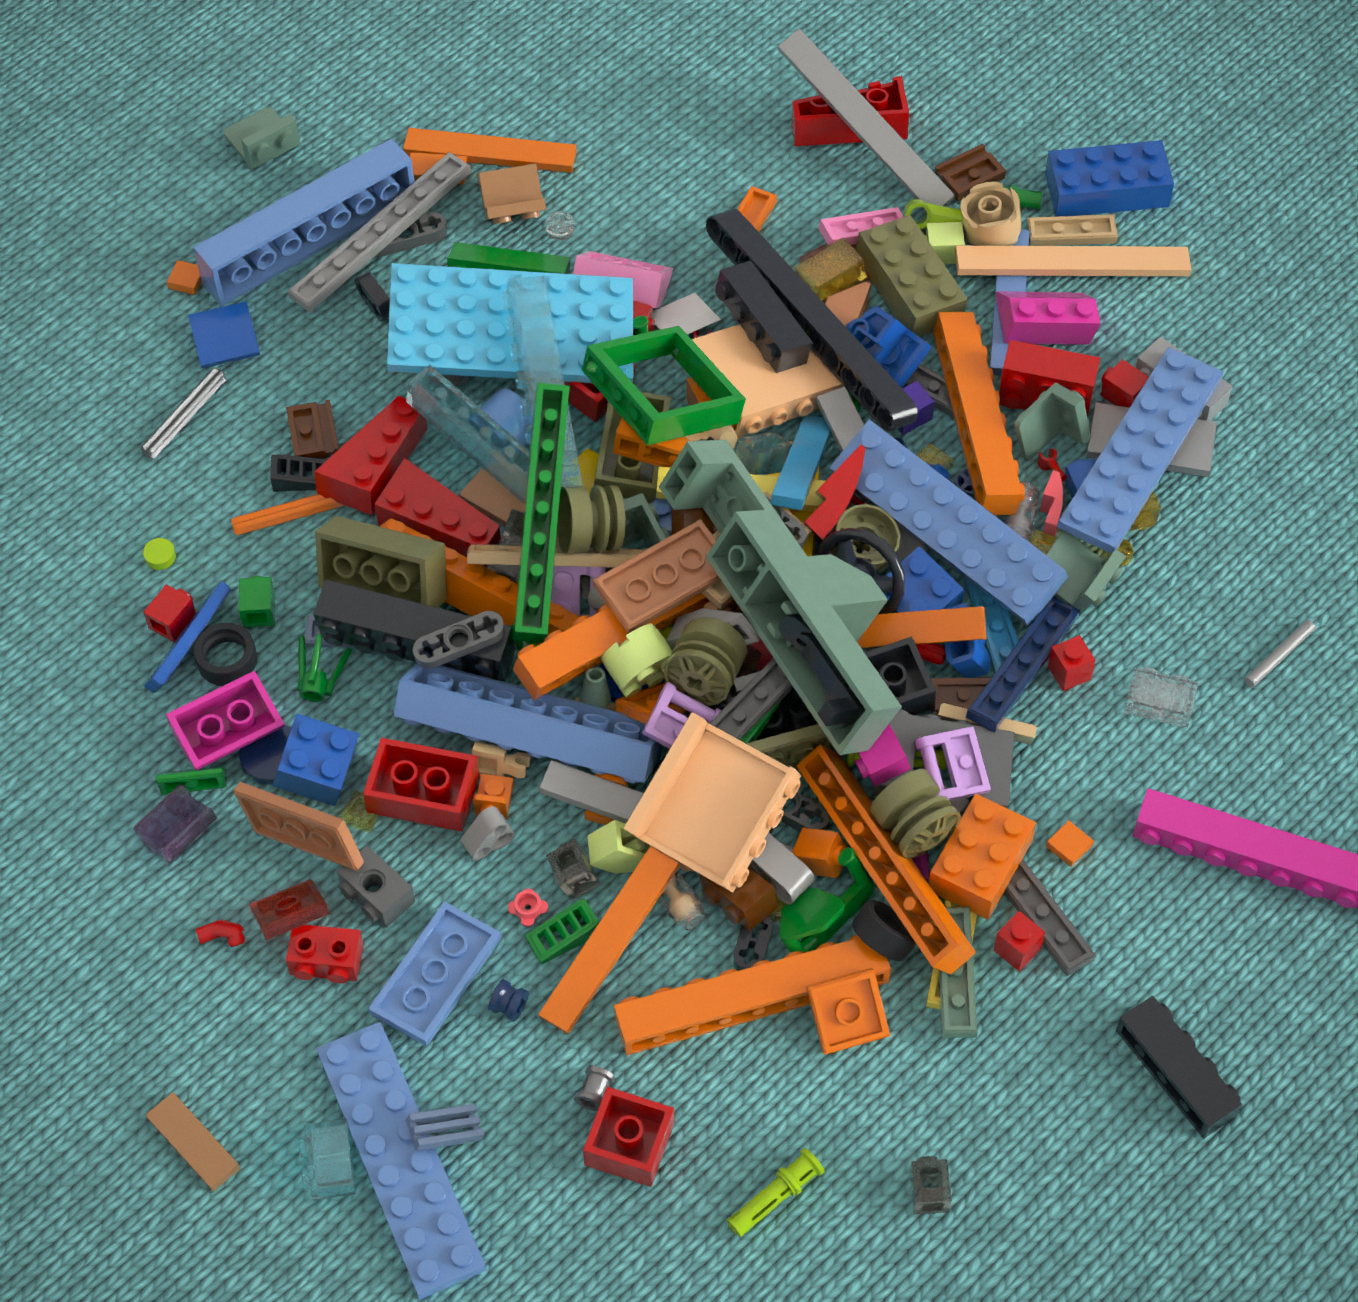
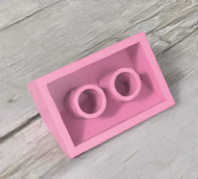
[573,251,673,311]

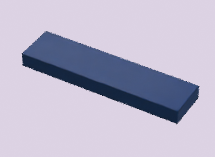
[144,581,231,693]

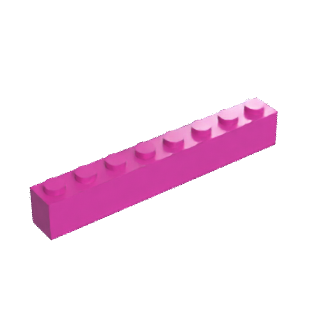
[1132,788,1358,909]

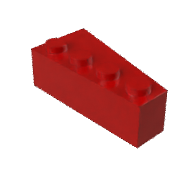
[791,75,909,146]
[314,396,427,515]
[374,458,502,568]

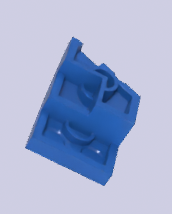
[846,306,932,388]

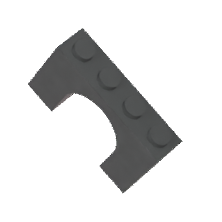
[872,709,1015,808]

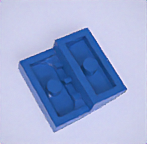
[188,301,260,369]

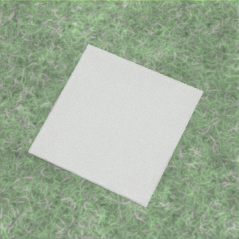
[652,293,721,334]

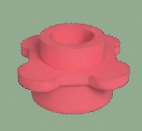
[508,889,548,927]

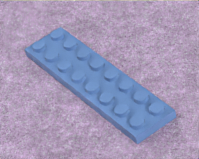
[1057,347,1224,553]
[316,1021,487,1300]

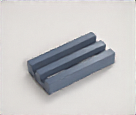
[406,1104,485,1151]

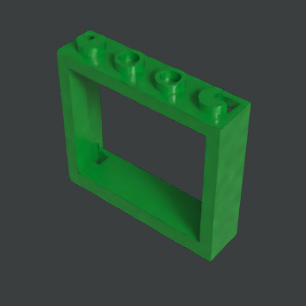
[582,326,746,446]

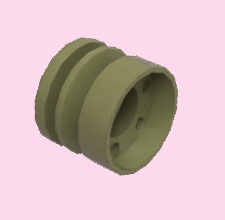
[556,485,626,554]
[829,504,901,575]
[664,617,747,706]
[870,769,961,859]

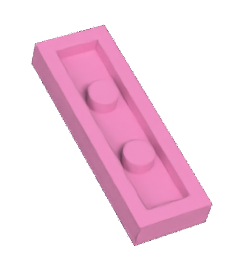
[818,207,904,248]

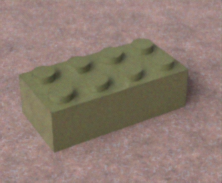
[855,215,968,337]
[594,392,671,504]
[315,516,447,608]

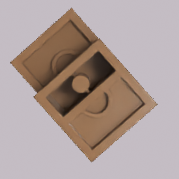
[476,164,546,224]

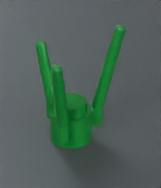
[297,634,352,702]

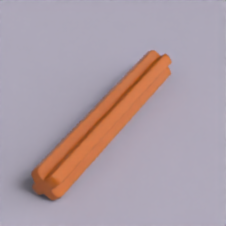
[231,494,345,535]

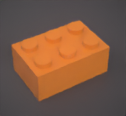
[929,793,1036,920]

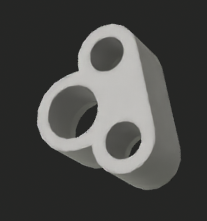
[461,806,515,861]

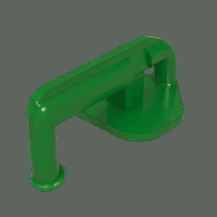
[780,847,874,953]

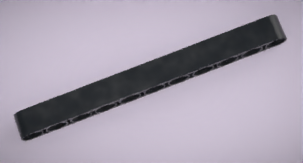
[706,209,918,432]

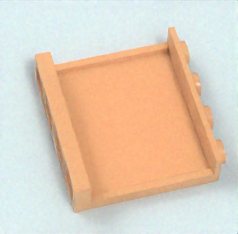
[692,324,843,437]
[623,712,801,893]

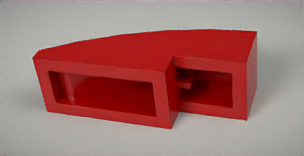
[804,445,866,542]

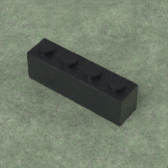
[715,261,813,373]
[1116,996,1242,1139]

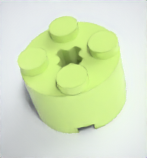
[601,624,672,698]

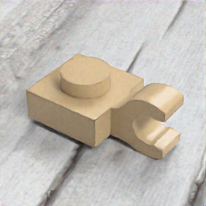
[472,742,531,778]

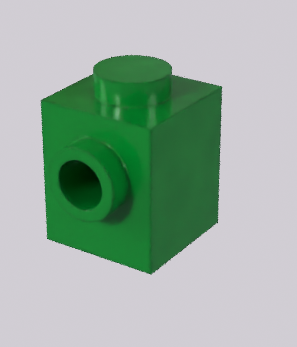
[239,576,275,628]

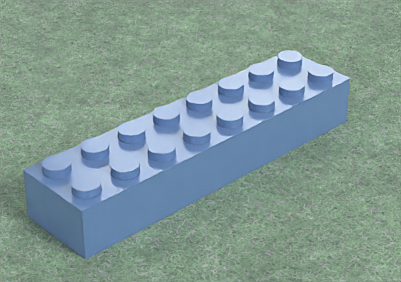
[193,138,414,306]
[829,419,1068,627]
[394,664,663,783]

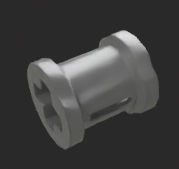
[574,1065,615,1112]

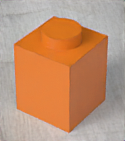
[792,828,847,878]

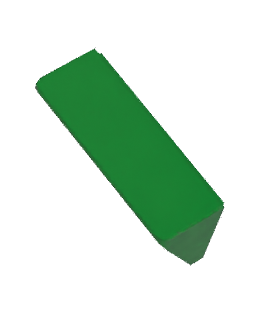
[155,765,227,795]

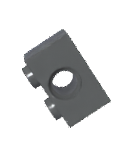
[337,845,416,928]

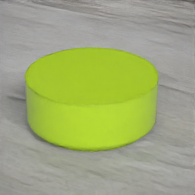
[143,538,176,570]

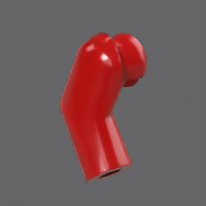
[195,919,246,947]

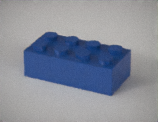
[1045,140,1174,217]

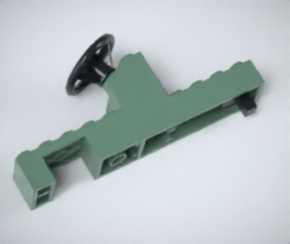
[659,439,905,755]

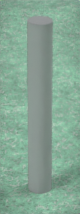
[1244,620,1316,688]

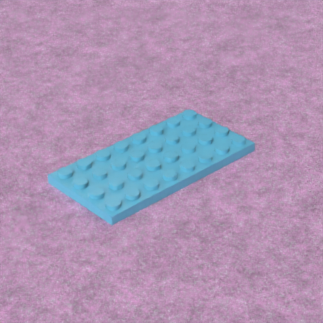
[387,263,633,383]

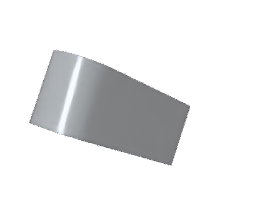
[749,832,815,904]

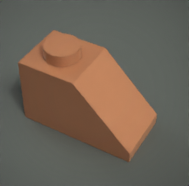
[825,282,871,328]

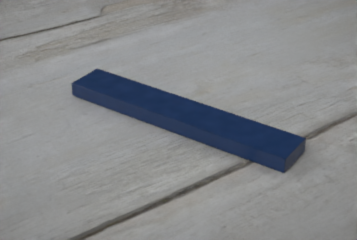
[965,597,1080,733]

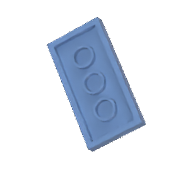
[368,901,502,1047]

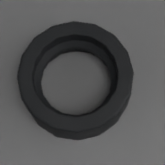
[194,623,257,686]
[852,900,916,962]

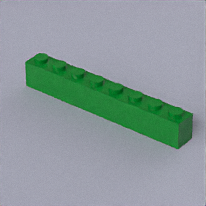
[513,382,570,643]

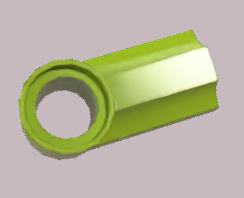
[904,199,962,229]

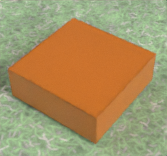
[166,260,202,295]
[1046,820,1094,867]

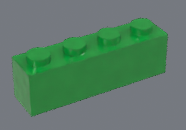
[447,242,570,274]

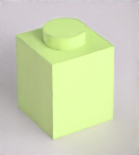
[924,222,965,264]

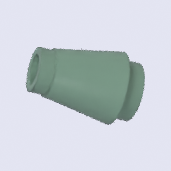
[579,667,611,709]

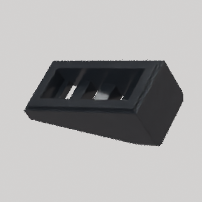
[270,454,327,492]

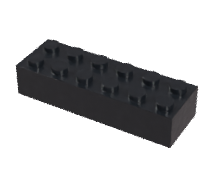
[313,580,516,682]

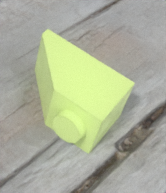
[587,820,650,874]

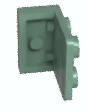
[224,107,300,169]
[1015,382,1091,461]
[622,493,670,549]
[1046,532,1126,615]

